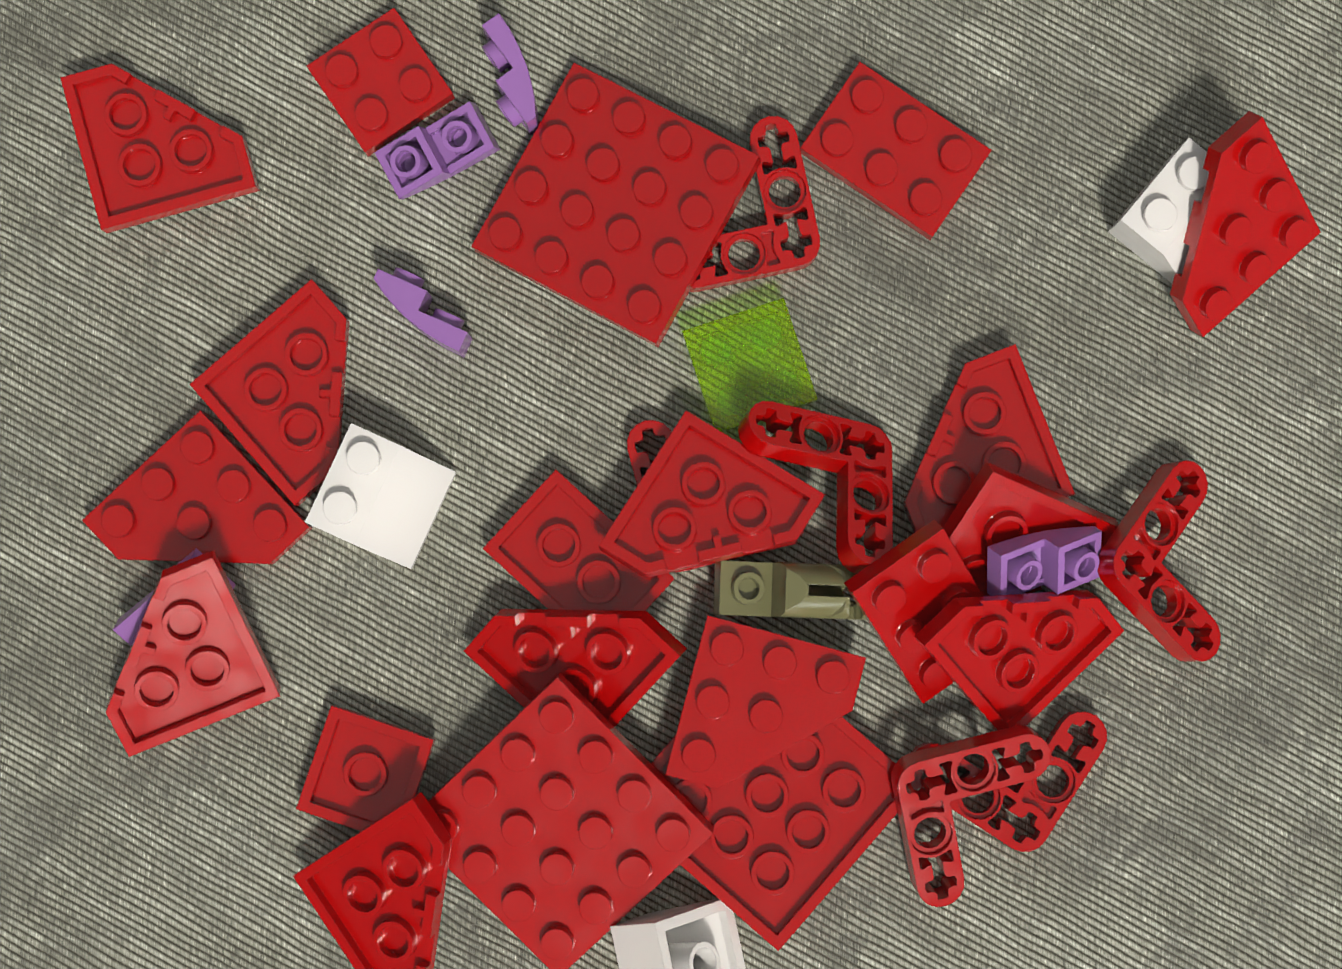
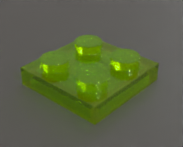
[682,298,818,432]

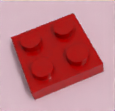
[306,8,455,157]
[296,705,436,831]

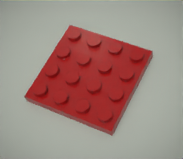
[471,63,761,348]
[428,673,714,969]
[651,717,921,951]

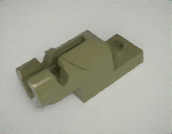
[713,560,867,620]

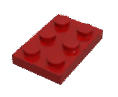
[800,62,992,240]
[483,470,675,611]
[844,520,983,704]

